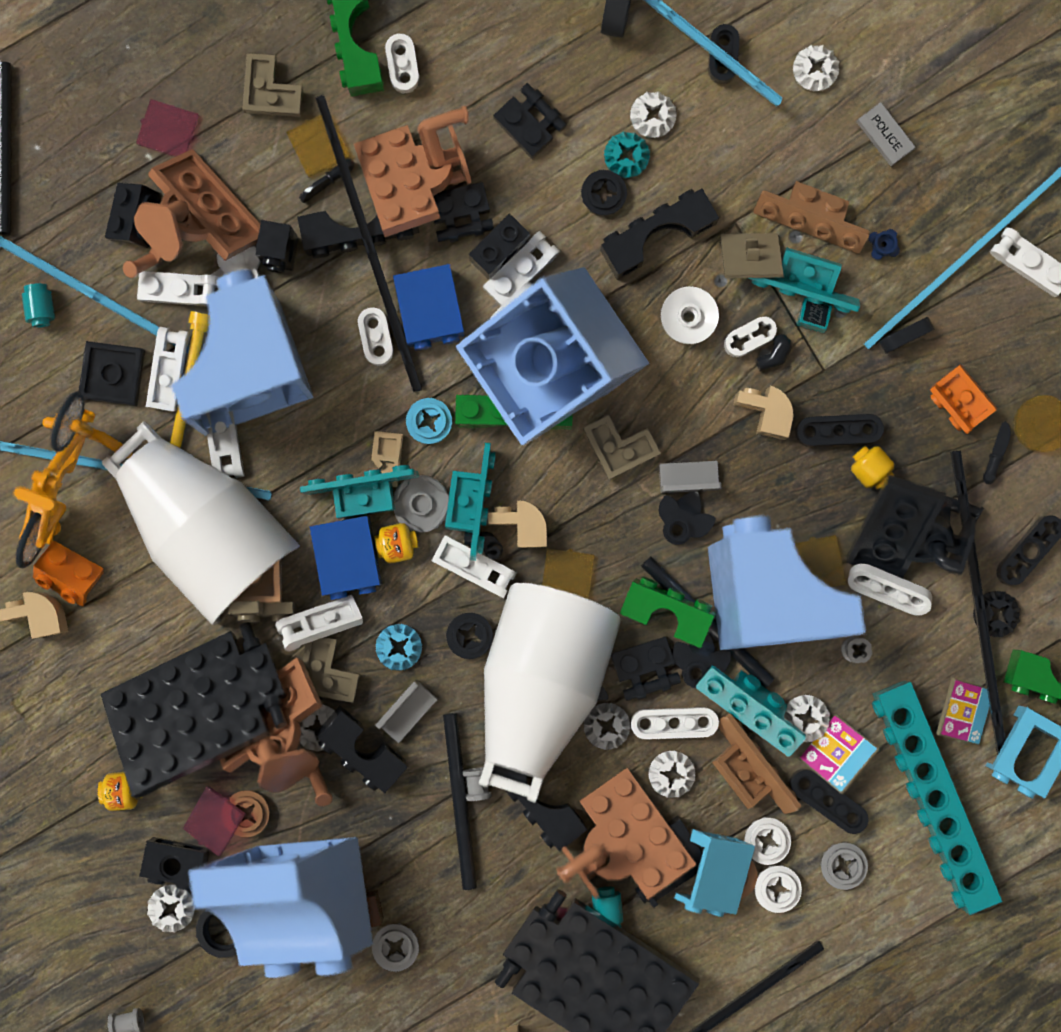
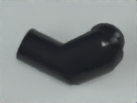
[755,334,792,372]
[464,532,503,559]

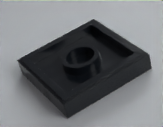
[79,341,145,406]

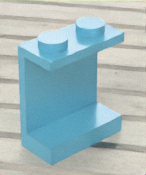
[674,829,755,917]

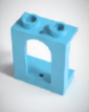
[985,706,1061,799]

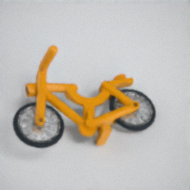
[14,392,133,568]

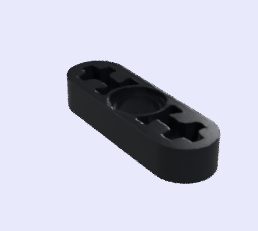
[996,515,1061,585]

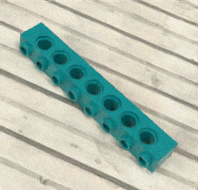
[872,680,1002,915]

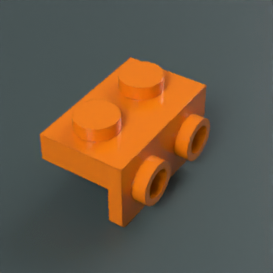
[930,364,998,434]
[33,540,104,607]

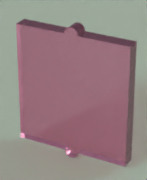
[136,99,199,157]
[182,786,246,856]

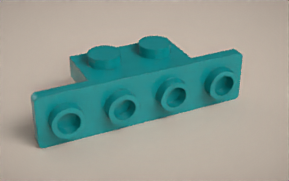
[748,247,860,313]
[445,443,496,561]
[300,465,419,519]
[696,666,806,757]

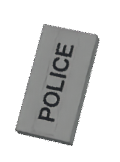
[856,102,915,167]

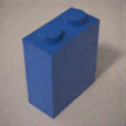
[393,264,465,351]
[310,516,382,600]

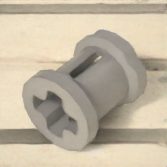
[841,637,872,663]
[463,767,492,801]
[108,1008,145,1032]

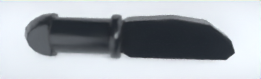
[299,158,354,203]
[983,421,1011,485]

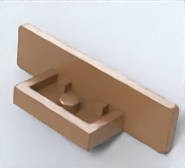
[753,181,870,253]
[712,713,801,814]

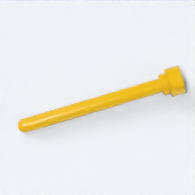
[170,311,209,448]

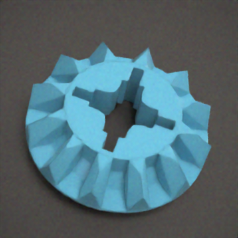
[406,398,452,445]
[376,624,422,670]

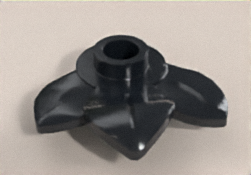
[659,491,716,545]
[672,633,731,688]

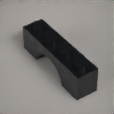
[600,188,719,280]
[297,211,420,258]
[492,765,587,852]

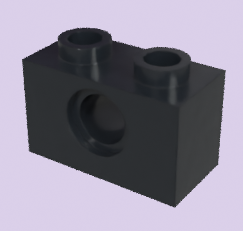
[469,213,530,280]
[255,220,299,274]
[139,837,210,891]

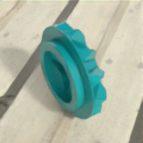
[604,131,650,178]

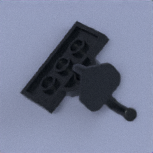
[846,475,984,579]

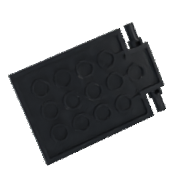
[101,623,287,799]
[495,889,700,1032]

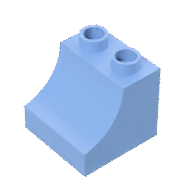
[455,267,650,445]
[171,269,314,436]
[708,516,865,650]
[189,837,373,978]

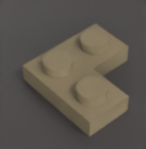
[242,53,303,117]
[583,415,661,480]
[228,601,297,623]
[302,637,360,703]

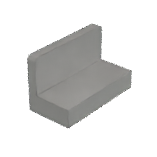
[659,461,722,493]
[375,679,438,743]

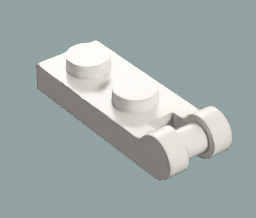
[990,227,1061,297]
[483,231,560,306]
[137,271,219,306]
[146,327,190,412]
[206,411,245,478]
[432,535,517,598]
[275,595,363,651]

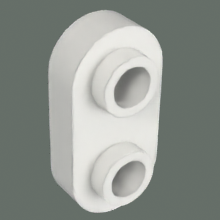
[385,34,419,93]
[358,308,394,366]

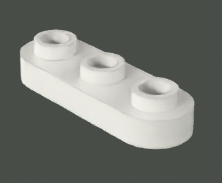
[848,564,932,615]
[631,707,719,739]

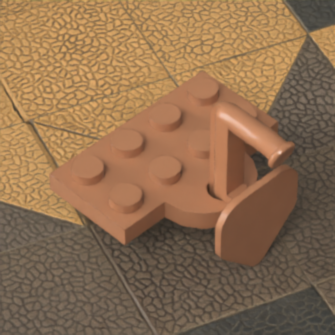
[354,106,472,237]
[123,149,260,278]
[220,658,333,806]
[557,768,696,900]

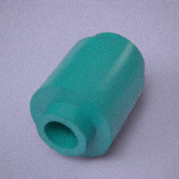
[21,283,55,328]
[592,886,624,927]

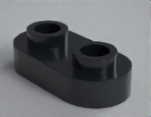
[708,24,740,84]

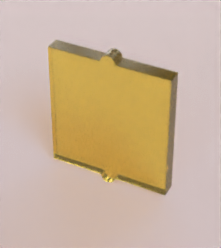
[286,115,351,178]
[794,535,846,588]
[542,549,594,599]

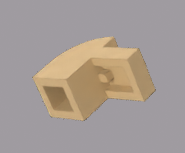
[733,386,793,440]
[488,500,547,548]
[0,592,69,639]

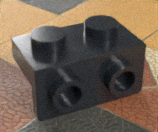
[105,183,162,248]

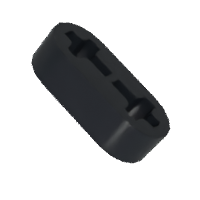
[879,317,935,354]

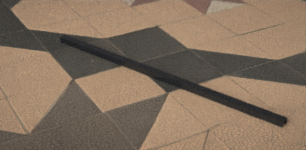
[315,94,422,392]
[950,451,1006,755]
[689,941,824,1032]

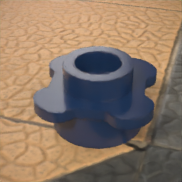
[868,229,900,260]

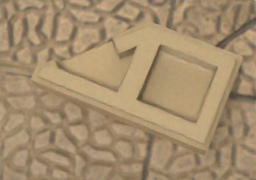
[371,431,404,488]

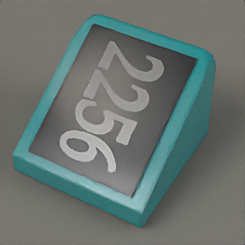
[796,297,832,333]

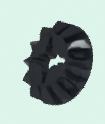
[581,170,627,217]
[973,591,1021,637]
[446,613,493,659]

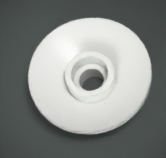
[661,286,719,344]

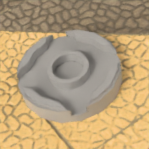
[393,475,449,533]

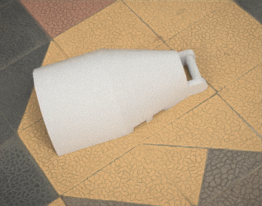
[102,421,300,625]
[478,583,621,803]

